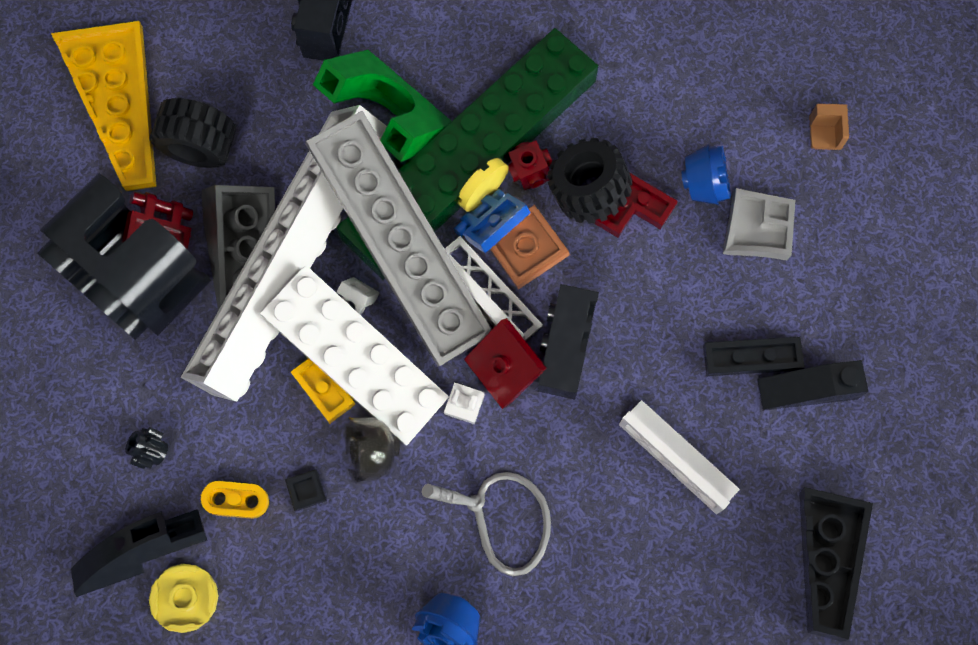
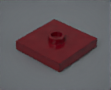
[464,318,547,409]

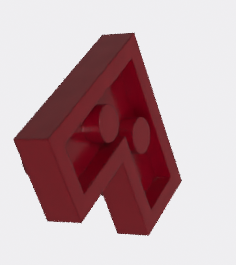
[594,173,678,238]

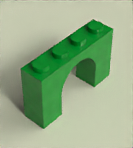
[313,50,452,162]

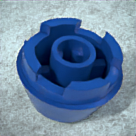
[681,144,731,205]
[412,593,480,645]

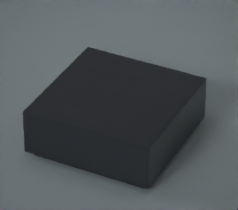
[285,469,327,512]

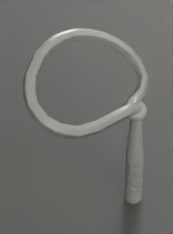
[422,472,551,576]

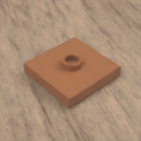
[490,205,570,290]

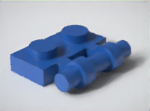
[453,189,531,253]

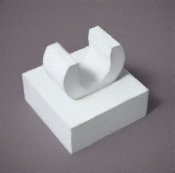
[336,277,380,315]
[444,383,485,424]

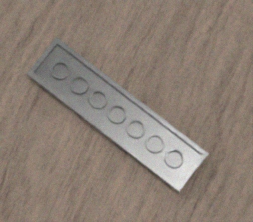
[305,110,492,366]

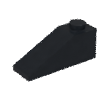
[757,360,869,411]

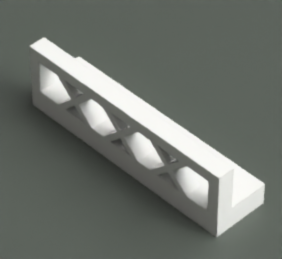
[443,236,543,341]
[619,400,740,514]

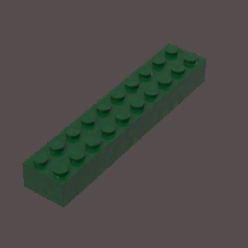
[336,28,599,280]

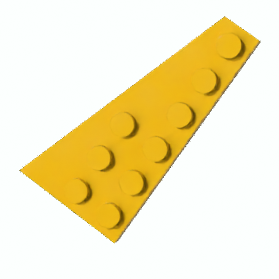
[51,21,157,191]

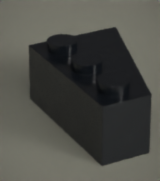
[534,284,599,400]

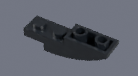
[71,509,207,597]

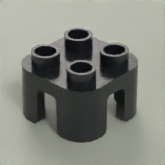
[37,173,211,340]

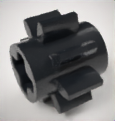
[125,427,168,469]

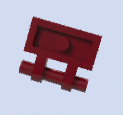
[122,191,193,250]

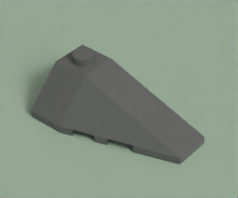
[202,185,275,311]

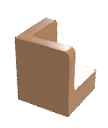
[809,104,849,150]

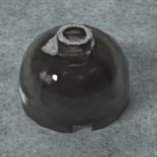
[345,416,400,484]

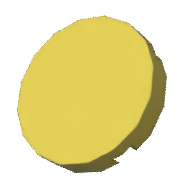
[458,158,509,212]
[149,564,218,633]

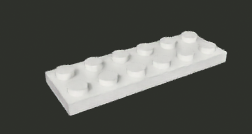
[260,265,449,446]

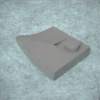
[723,188,796,261]

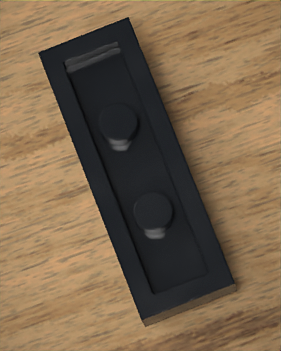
[703,337,805,377]

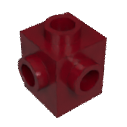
[508,140,552,190]

